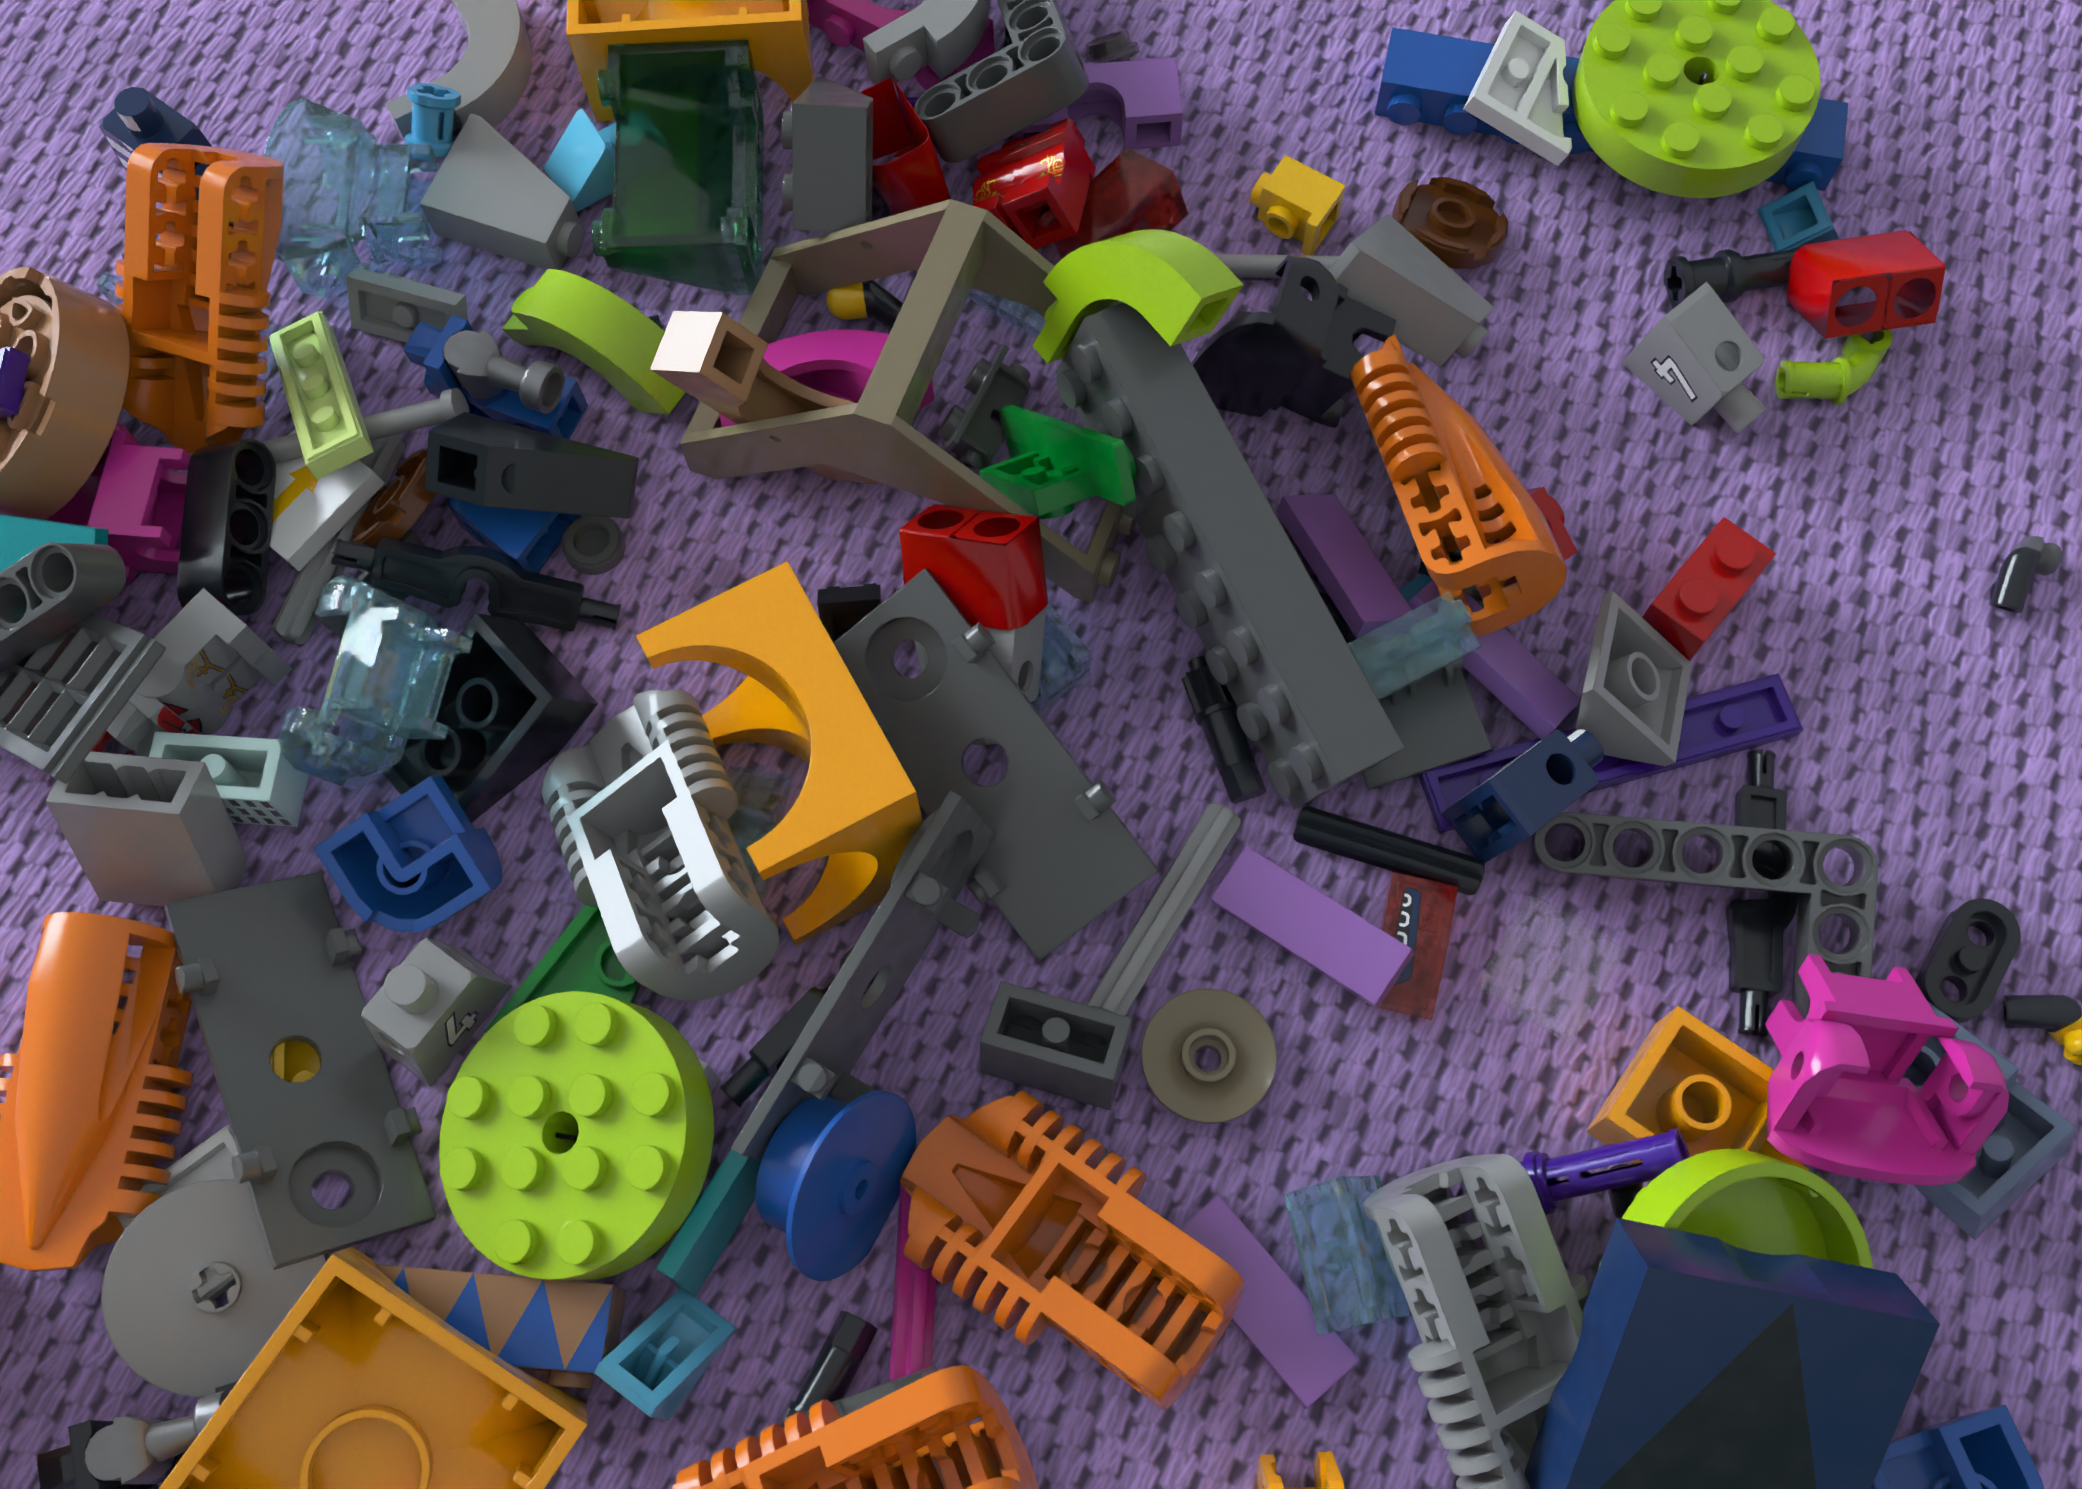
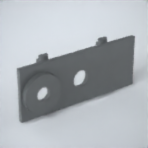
[833,568,1159,961]
[731,790,996,1160]
[164,872,436,1270]

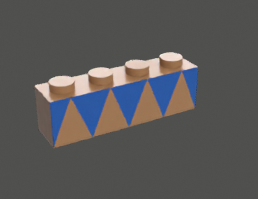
[376,1264,627,1390]

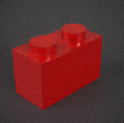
[1642,517,1777,661]

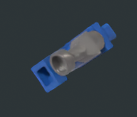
[404,315,588,439]

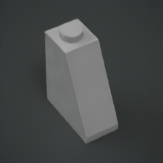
[420,114,584,270]
[1329,214,1494,367]

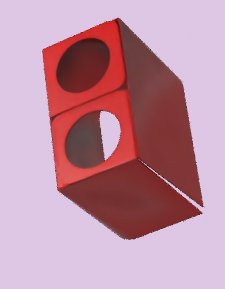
[860,77,951,215]
[1787,230,1946,339]
[899,504,1048,630]

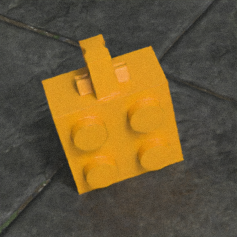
[1586,1006,1809,1171]

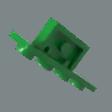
[979,404,1137,519]

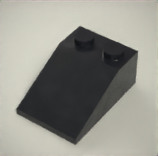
[368,613,598,823]

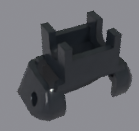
[1192,255,1396,428]

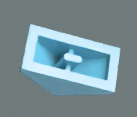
[594,1288,736,1421]

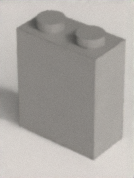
[45,751,248,907]

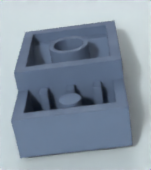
[1902,1001,2077,1240]

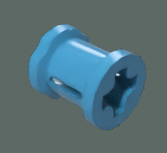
[404,83,461,157]

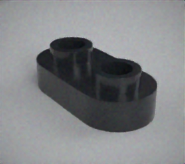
[1915,898,2021,1024]

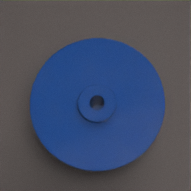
[756,1090,916,1281]

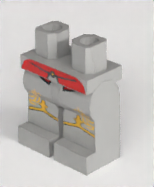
[106,588,292,757]

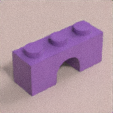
[1011,57,1183,150]

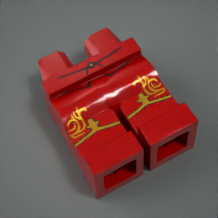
[971,117,1096,250]

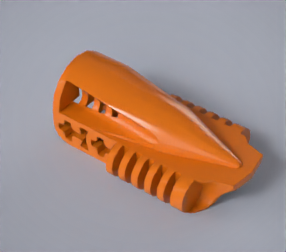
[115,143,284,454]
[1349,334,1566,636]
[0,912,194,1272]
[900,1090,1244,1409]
[672,1365,1039,1489]

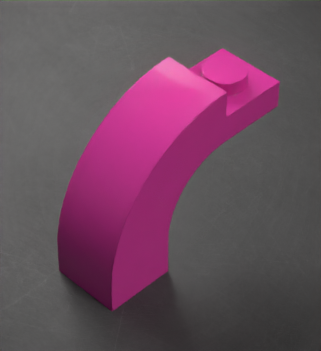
[719,329,934,427]

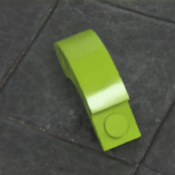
[1032,229,1244,364]
[502,269,686,415]

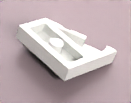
[1463,10,1572,166]

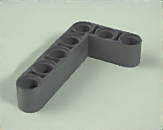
[914,0,1089,163]
[0,542,126,674]
[1531,812,1878,1019]

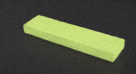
[269,311,374,480]

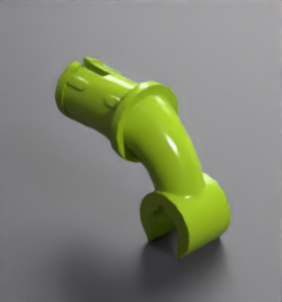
[1776,330,1893,405]

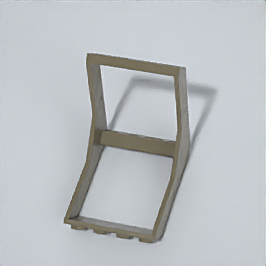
[680,199,1137,603]

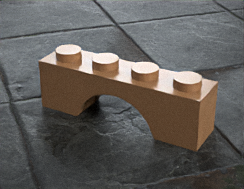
[650,311,874,484]

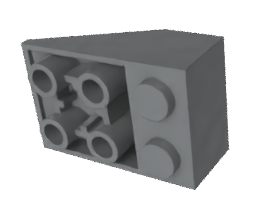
[782,77,873,232]

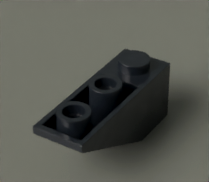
[425,412,639,519]

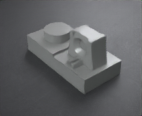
[346,267,468,343]

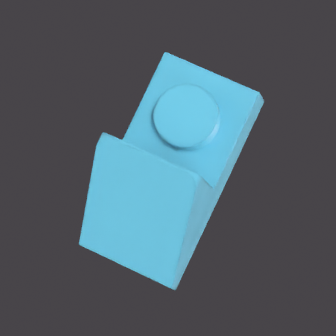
[543,108,672,212]

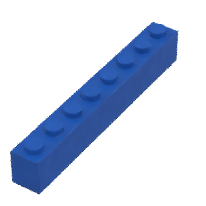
[1374,27,1849,191]

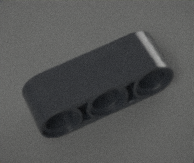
[177,439,276,616]

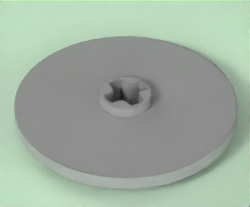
[101,1179,327,1397]

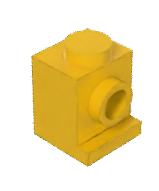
[1249,155,1346,255]

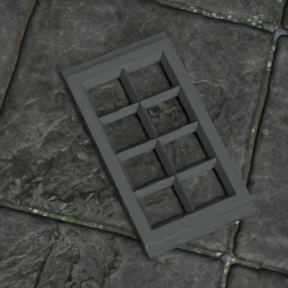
[0,614,166,784]

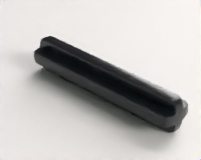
[1293,806,1485,895]

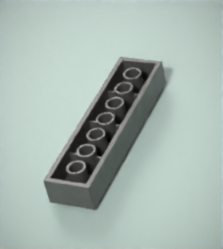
[1055,302,1405,810]

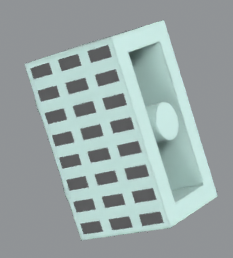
[149,732,310,827]

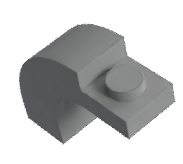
[385,0,532,152]
[863,0,990,85]

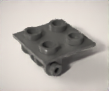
[1361,641,1492,790]

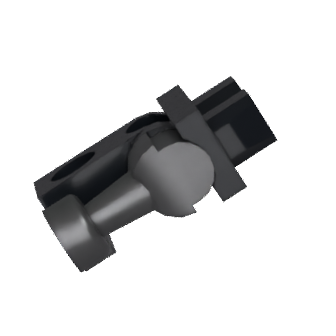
[37,1381,238,1489]

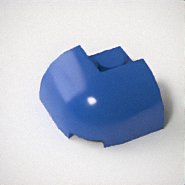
[313,774,502,934]
[1871,1405,2044,1489]

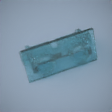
[1348,591,1481,700]

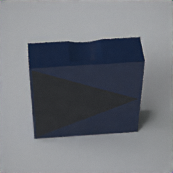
[1524,1218,1940,1489]

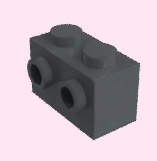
[980,981,1132,1111]

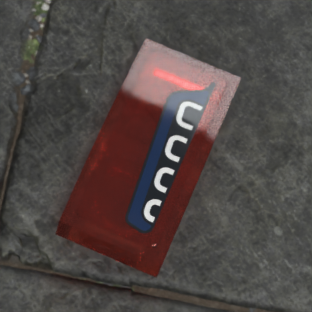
[1365,871,1458,1020]

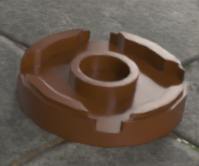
[1392,177,1508,269]
[352,448,436,548]

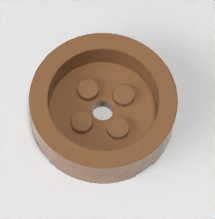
[0,267,130,520]

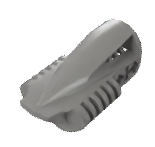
[541,690,779,1001]
[1363,1154,1590,1489]

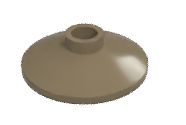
[1141,988,1277,1124]

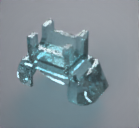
[263,98,442,298]
[278,574,473,790]

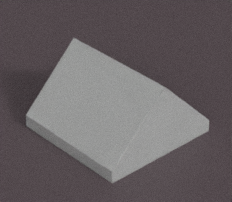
[1575,591,1692,766]

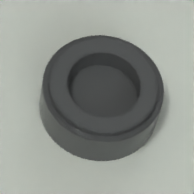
[561,515,625,575]

